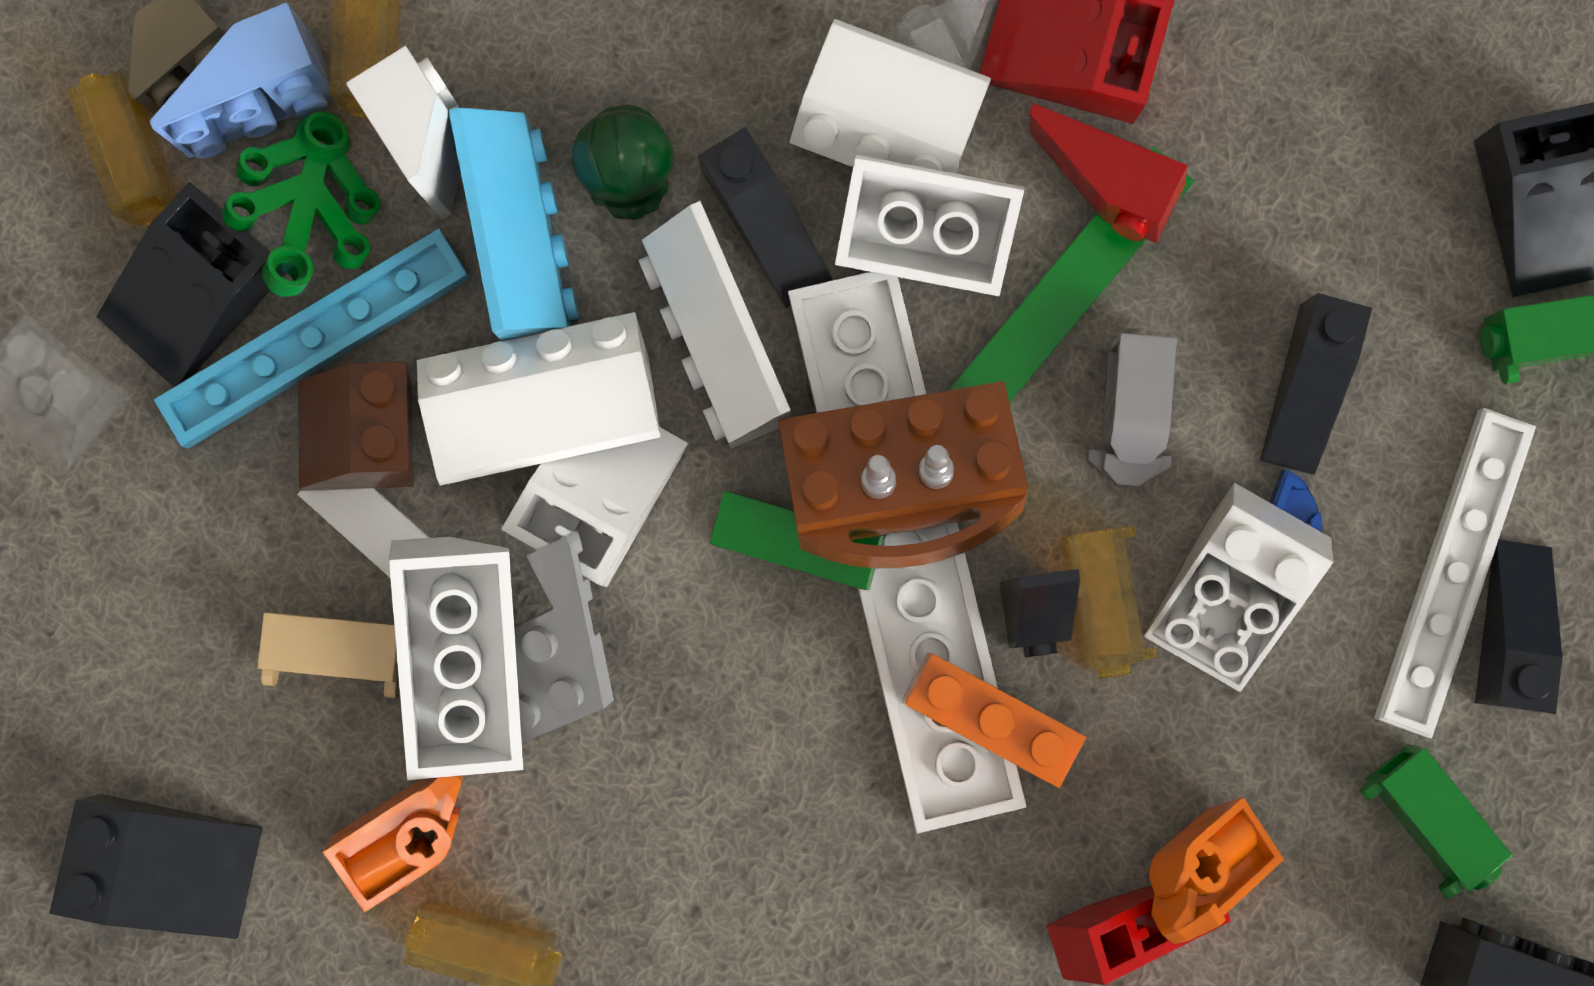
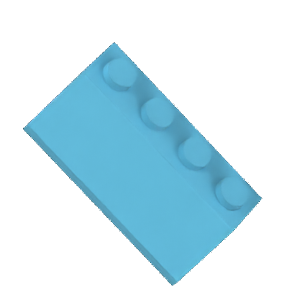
[449,108,580,341]

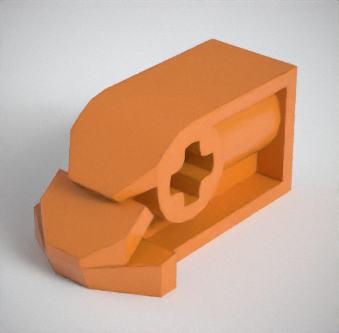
[323,775,463,913]
[1149,797,1284,944]

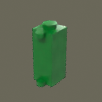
[1480,295,1594,384]
[1359,744,1513,899]

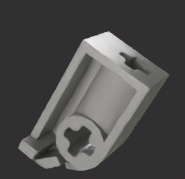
[1086,333,1177,487]

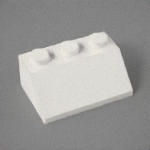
[789,19,991,173]
[346,46,461,220]
[835,155,1024,296]

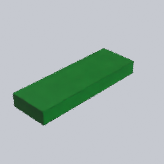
[709,491,884,590]

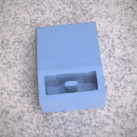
[150,2,340,159]

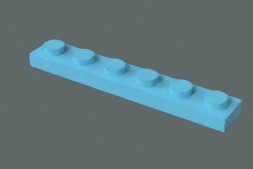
[154,228,471,449]

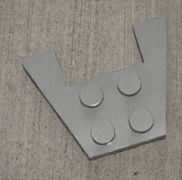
[514,530,614,743]

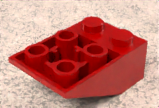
[979,0,1174,124]

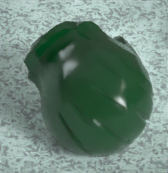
[572,104,674,220]

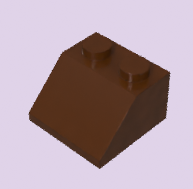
[298,362,414,491]

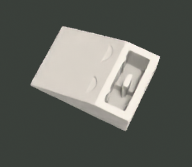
[501,427,689,587]
[1144,483,1334,692]

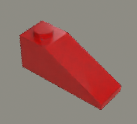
[1029,103,1188,243]
[1047,885,1231,985]

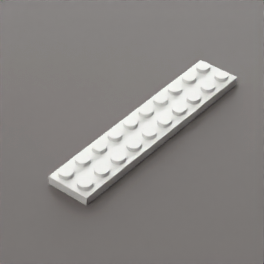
[788,272,1026,833]

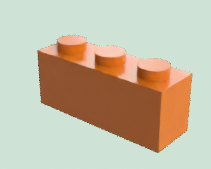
[901,653,1086,789]

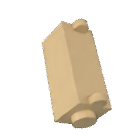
[257,613,400,698]

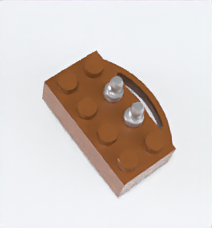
[778,381,1028,568]

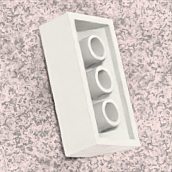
[638,201,791,449]
[417,312,661,486]
[389,537,523,780]

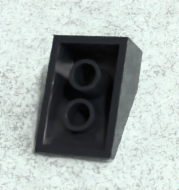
[49,794,263,939]

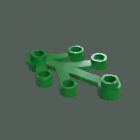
[222,112,381,297]

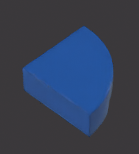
[1270,469,1322,532]

